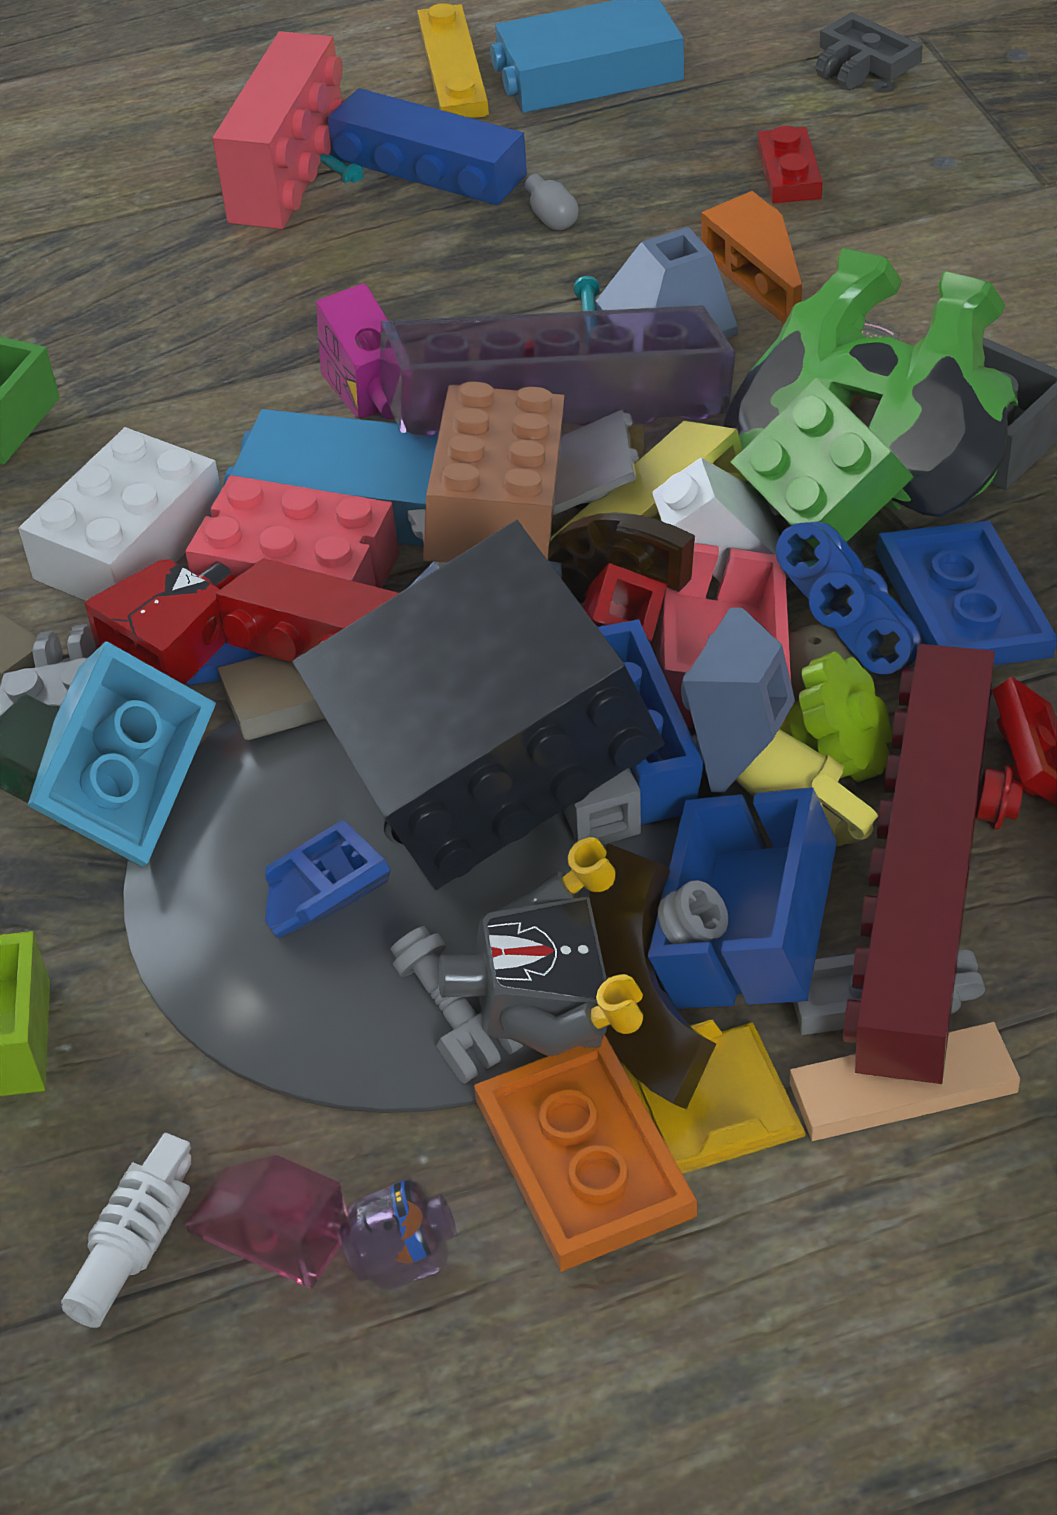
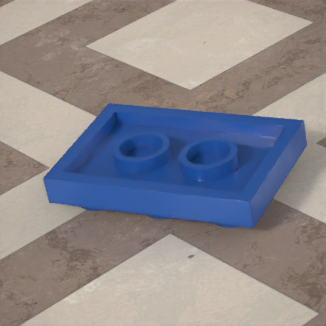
[875,520,1057,665]

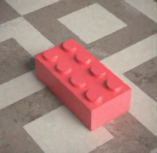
[212,31,345,229]

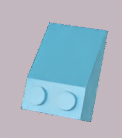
[27,641,216,867]

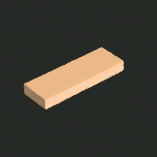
[790,1022,1020,1141]

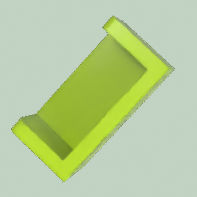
[0,931,50,1096]

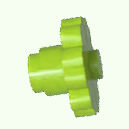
[779,651,893,782]

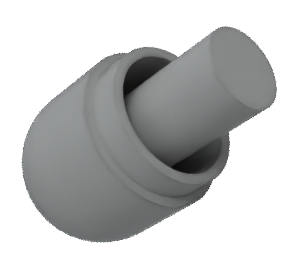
[524,174,579,230]

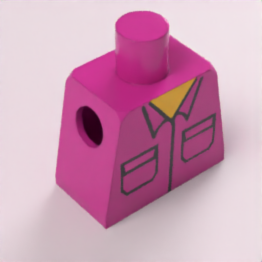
[316,283,411,419]

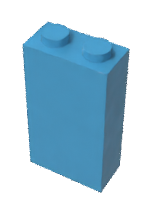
[490,0,684,113]
[224,409,440,546]

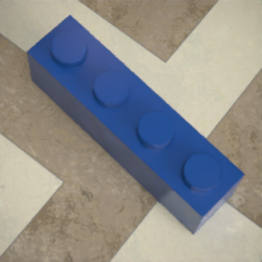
[327,88,527,206]

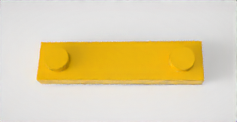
[417,3,489,118]

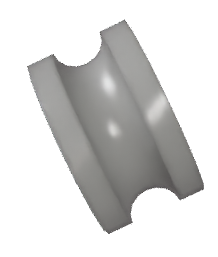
[658,880,729,944]

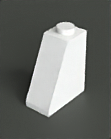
[652,458,789,582]

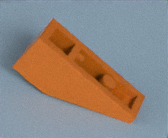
[701,191,802,324]

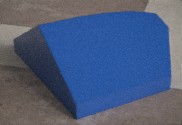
[265,819,391,939]

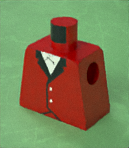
[84,559,235,685]

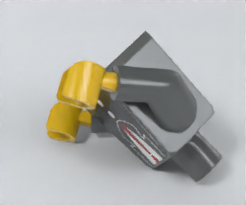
[438,837,643,1056]

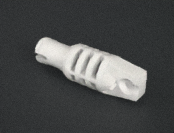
[61,1133,191,1328]

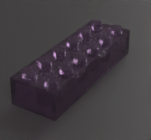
[380,305,736,436]

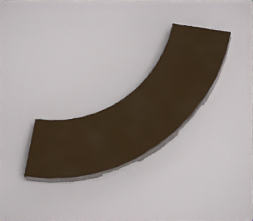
[548,512,695,603]
[589,843,716,1109]

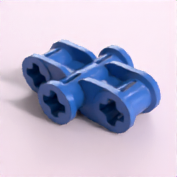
[776,521,922,674]

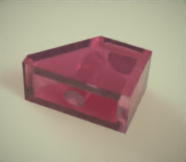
[185,1155,350,1289]

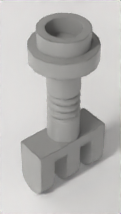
[390,926,523,1084]

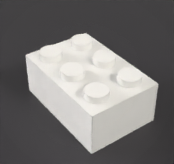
[18,427,221,601]

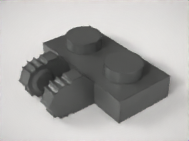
[815,12,923,90]

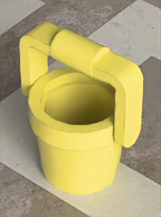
[736,729,878,846]

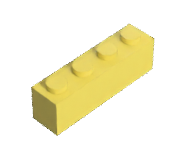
[550,421,747,541]

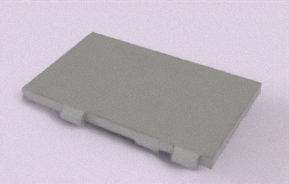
[553,409,639,515]

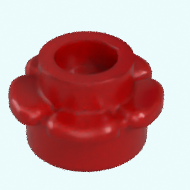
[976,766,1024,830]

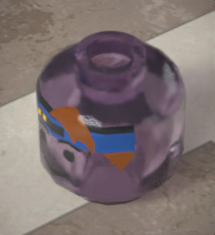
[340,1179,457,1291]

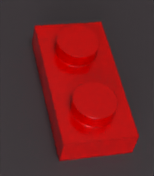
[757,126,822,204]
[992,676,1057,806]

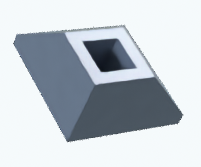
[595,226,738,367]
[681,607,795,792]

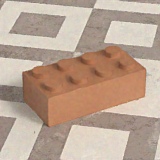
[423,382,565,563]

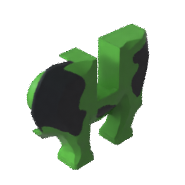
[723,247,1018,517]

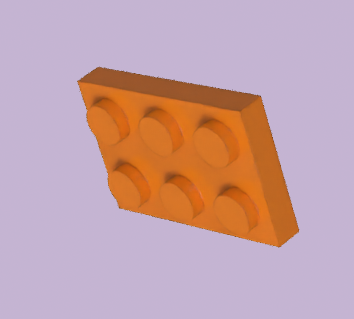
[474,1035,697,1272]

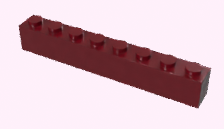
[843,644,995,1084]

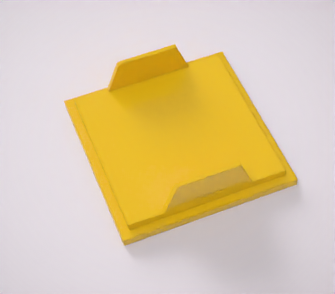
[621,1019,805,1174]

